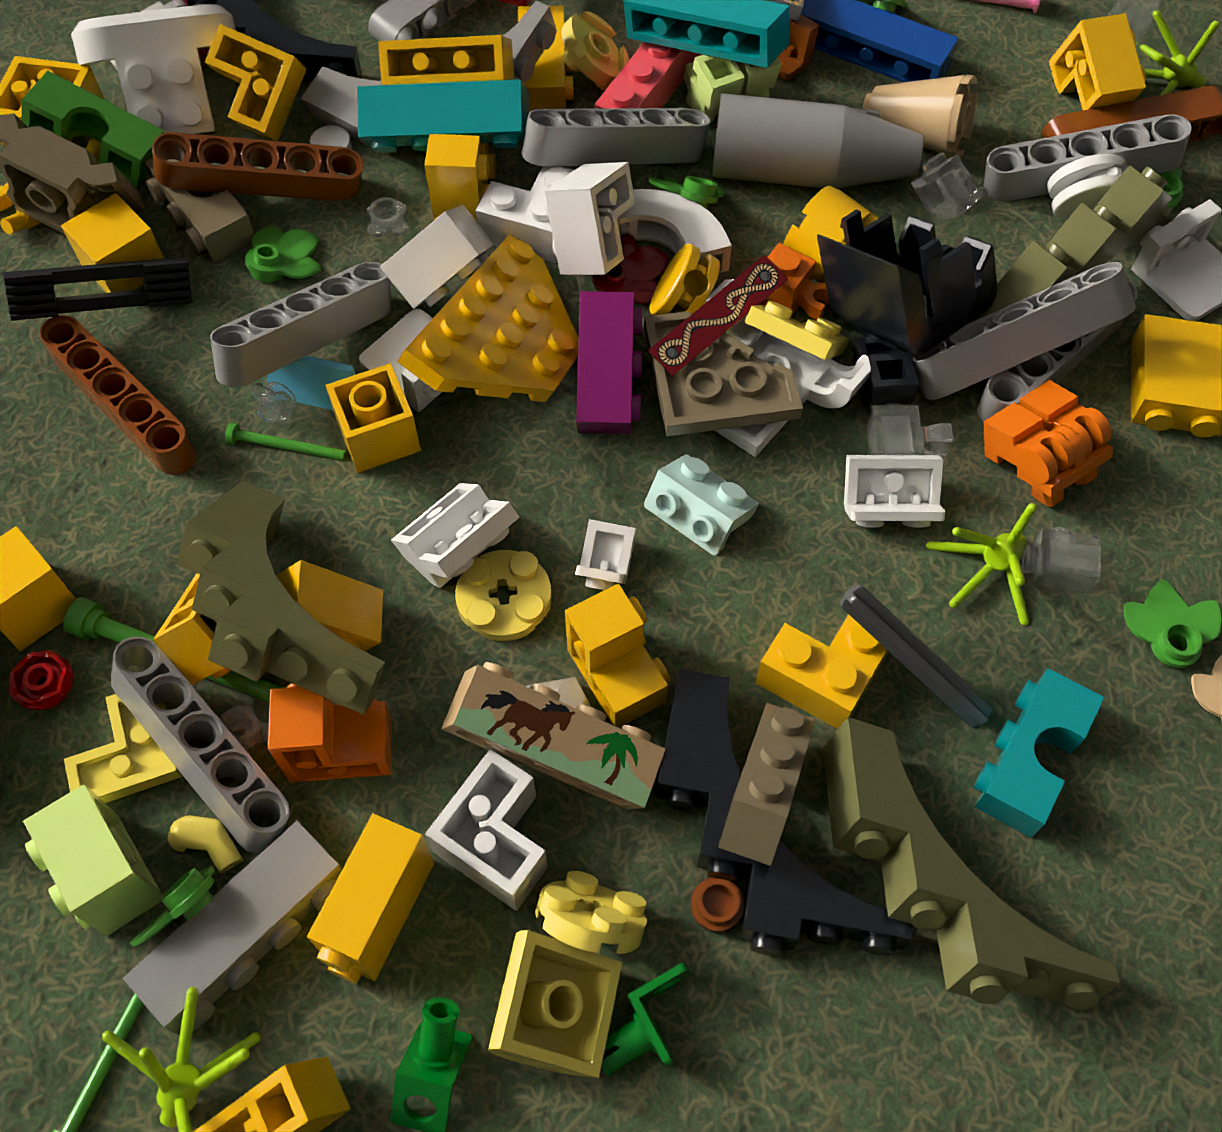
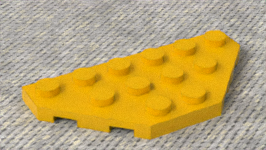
[397,234,579,402]

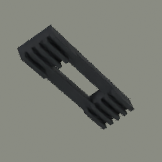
[2,257,193,321]

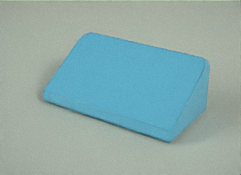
[267,356,355,410]

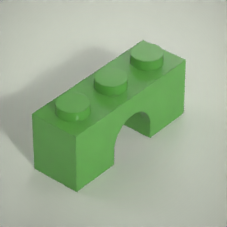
[21,71,164,188]

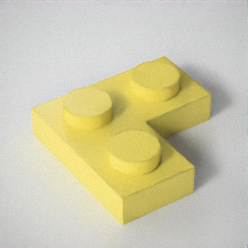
[745,301,850,360]
[64,694,182,803]

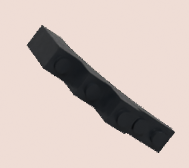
[187,0,362,83]
[657,669,914,956]

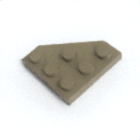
[644,311,803,436]

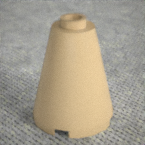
[863,75,978,159]

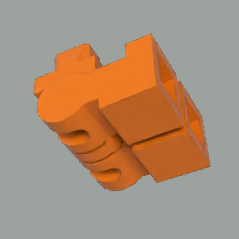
[983,380,1113,507]

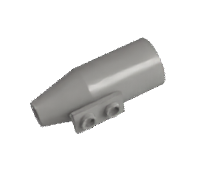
[712,93,923,189]

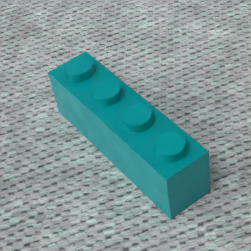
[623,0,790,68]
[357,79,529,153]

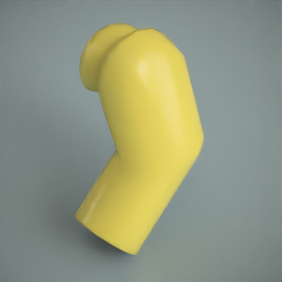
[168,815,243,874]

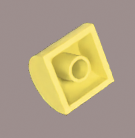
[488,930,622,1078]

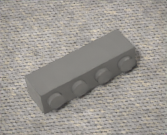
[123,821,342,1036]

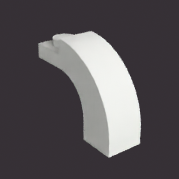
[617,189,732,273]

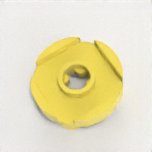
[561,11,629,91]
[455,550,552,641]
[535,871,647,954]

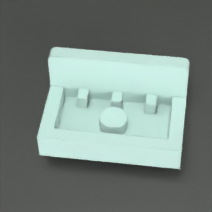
[644,454,759,555]

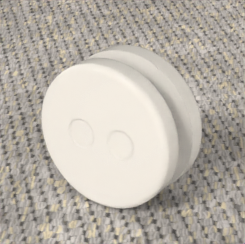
[1047,154,1127,221]

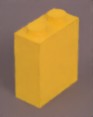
[1131,314,1222,438]
[307,813,434,984]

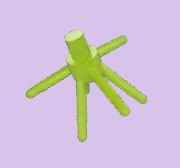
[1140,10,1219,95]
[926,503,1037,626]
[102,986,261,1132]

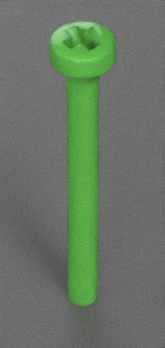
[225,422,346,461]
[52,993,144,1132]

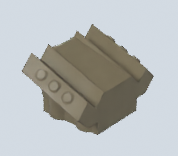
[0,113,145,234]

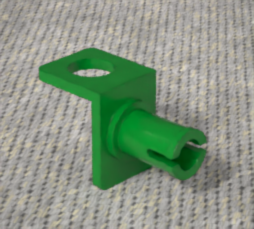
[601,962,693,1077]
[391,997,472,1132]

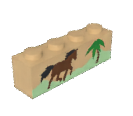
[441,662,665,810]

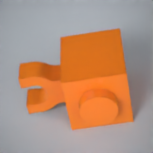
[760,243,830,320]

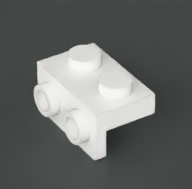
[844,455,945,527]

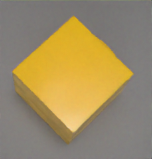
[61,193,164,293]
[325,363,421,473]
[0,526,76,652]

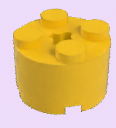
[783,185,879,283]

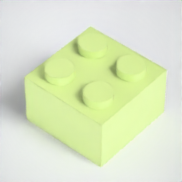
[23,784,162,936]

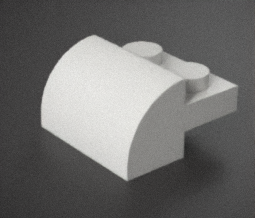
[391,483,519,588]

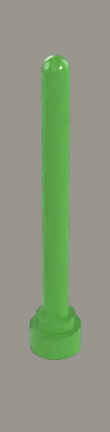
[63,597,282,704]

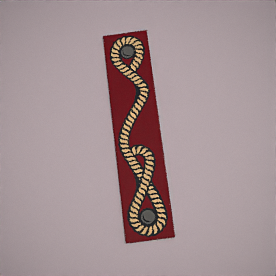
[648,255,789,376]

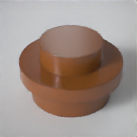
[691,877,744,933]

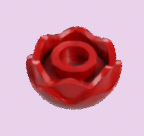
[8,650,74,710]

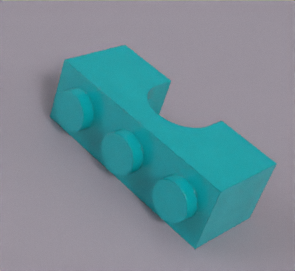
[973,668,1104,838]

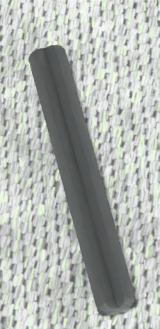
[840,584,992,727]

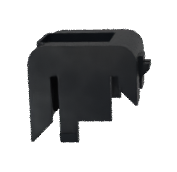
[817,210,997,355]

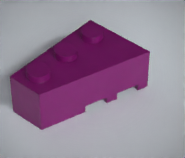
[576,291,643,434]

